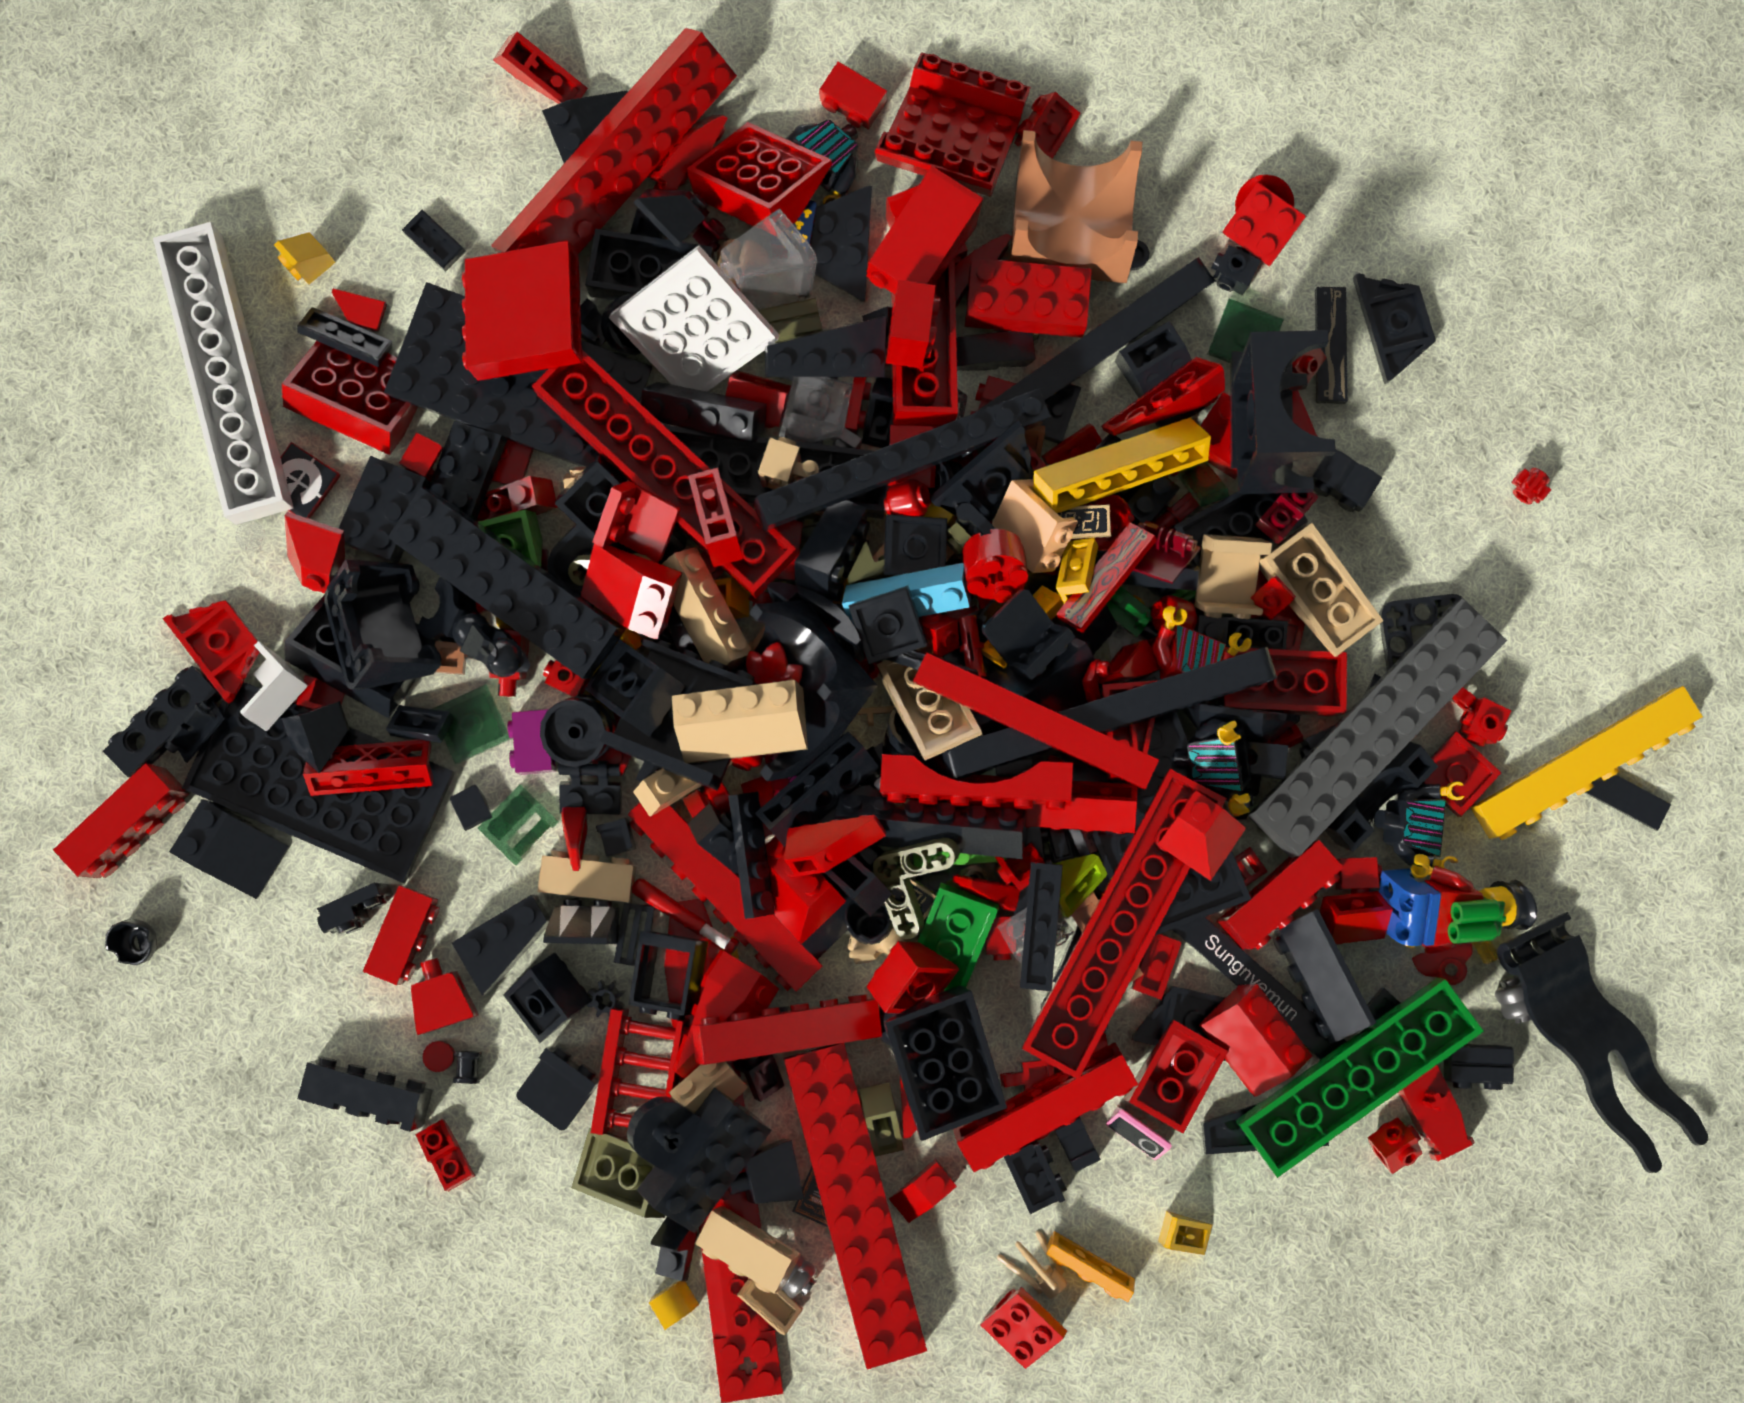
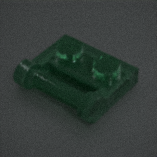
[478,785,559,866]

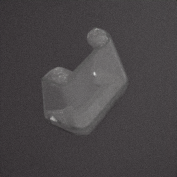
[720,208,817,310]

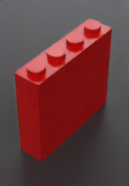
[462,241,582,381]

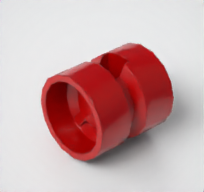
[682,782,731,818]

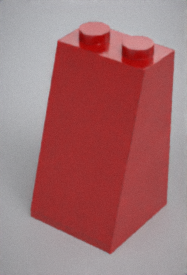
[866,166,983,294]

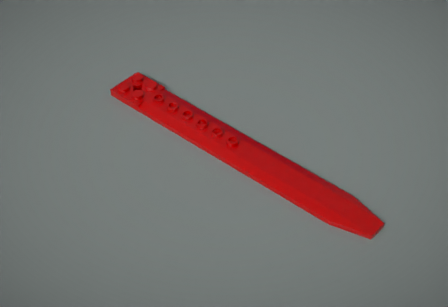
[664,899,784,1403]

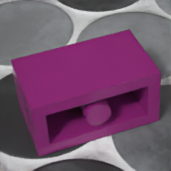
[507,709,556,775]

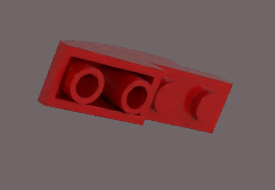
[648,115,728,190]

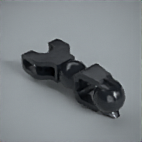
[417,576,531,677]

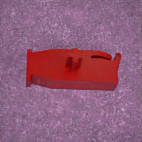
[1398,1065,1475,1161]

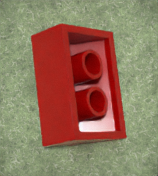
[766,836,846,944]
[1199,984,1312,1097]

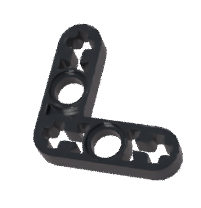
[1379,594,1465,671]

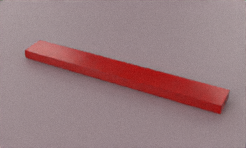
[913,652,1159,790]

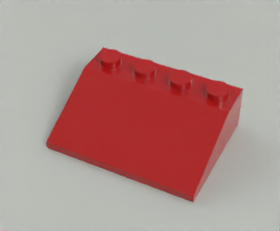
[687,122,832,237]
[282,341,418,455]

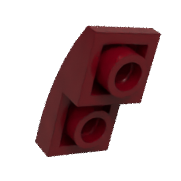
[1255,492,1319,544]

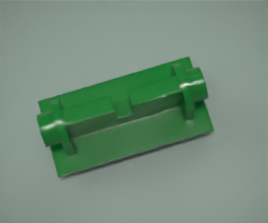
[1107,586,1153,638]

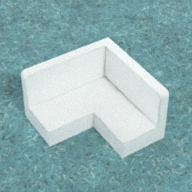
[241,641,308,731]

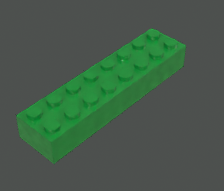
[1235,977,1484,1178]

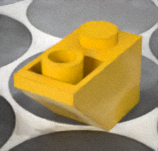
[274,232,336,285]

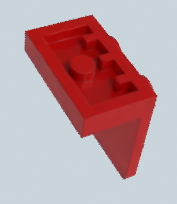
[592,481,680,563]

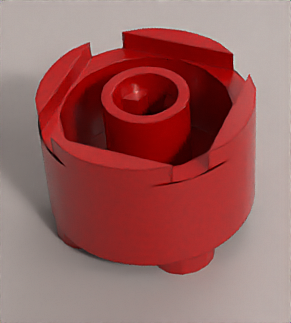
[963,529,1028,603]

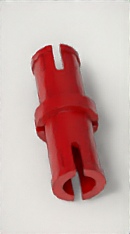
[957,615,986,678]

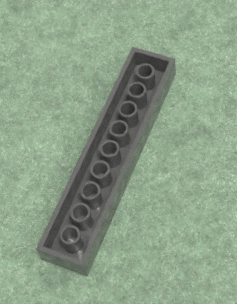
[1247,598,1507,858]

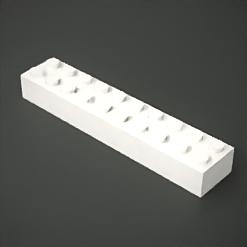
[153,222,294,525]

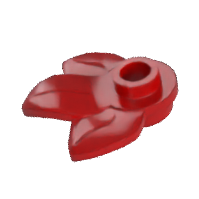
[746,642,803,685]
[1412,942,1473,985]

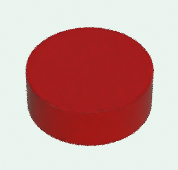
[422,1041,455,1072]

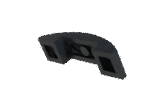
[767,582,865,662]

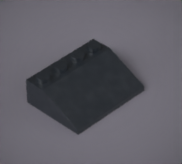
[285,594,439,718]
[884,985,1007,1141]

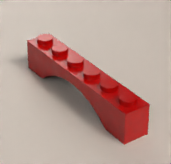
[880,754,1073,810]

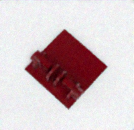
[1133,521,1200,584]

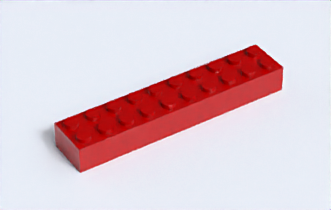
[491,28,737,254]
[532,350,798,599]
[1022,769,1227,1080]
[783,1043,927,1370]

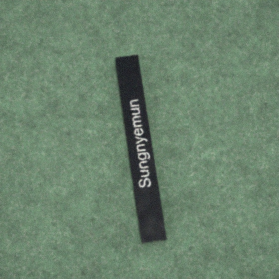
[1172,917,1347,1060]

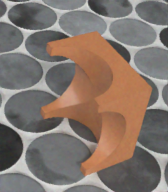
[1010,130,1143,283]

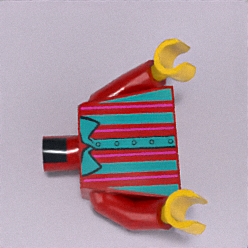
[1153,606,1252,679]

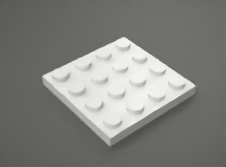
[609,245,779,392]

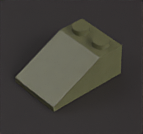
[571,1128,665,1218]

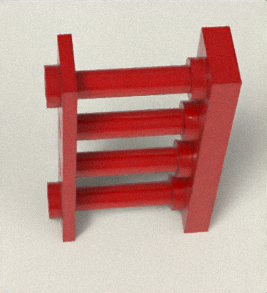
[590,1007,690,1135]

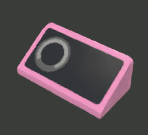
[1106,1107,1172,1160]

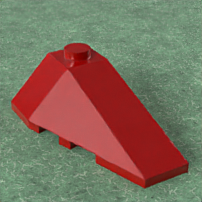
[1101,357,1225,436]
[672,949,779,1079]

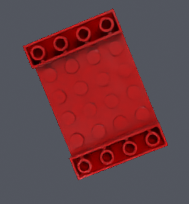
[875,52,1031,197]

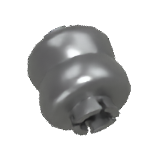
[1495,976,1531,1024]
[783,1251,817,1298]

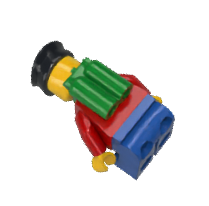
[1379,854,1538,950]

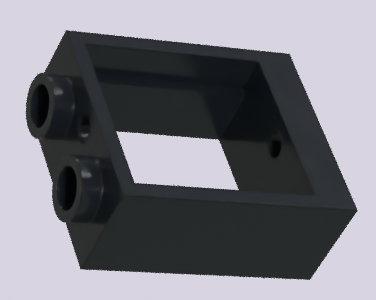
[628,931,709,1020]

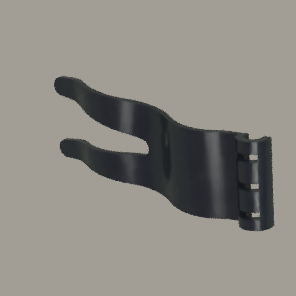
[1497,912,1708,1173]

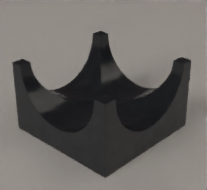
[1233,330,1336,494]
[731,600,878,782]

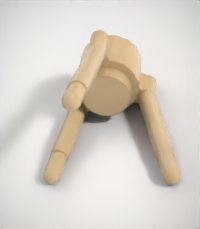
[997,1230,1067,1299]

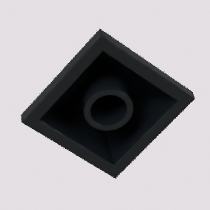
[633,189,710,247]

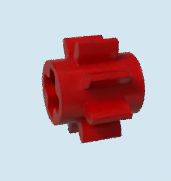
[1511,467,1552,505]

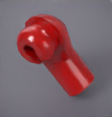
[1082,659,1111,703]

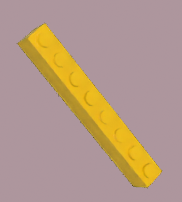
[1470,686,1703,840]

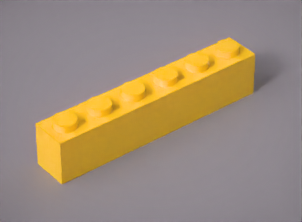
[1033,417,1211,514]

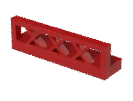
[303,740,433,796]

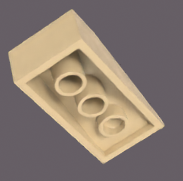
[1259,523,1383,657]
[877,640,982,760]

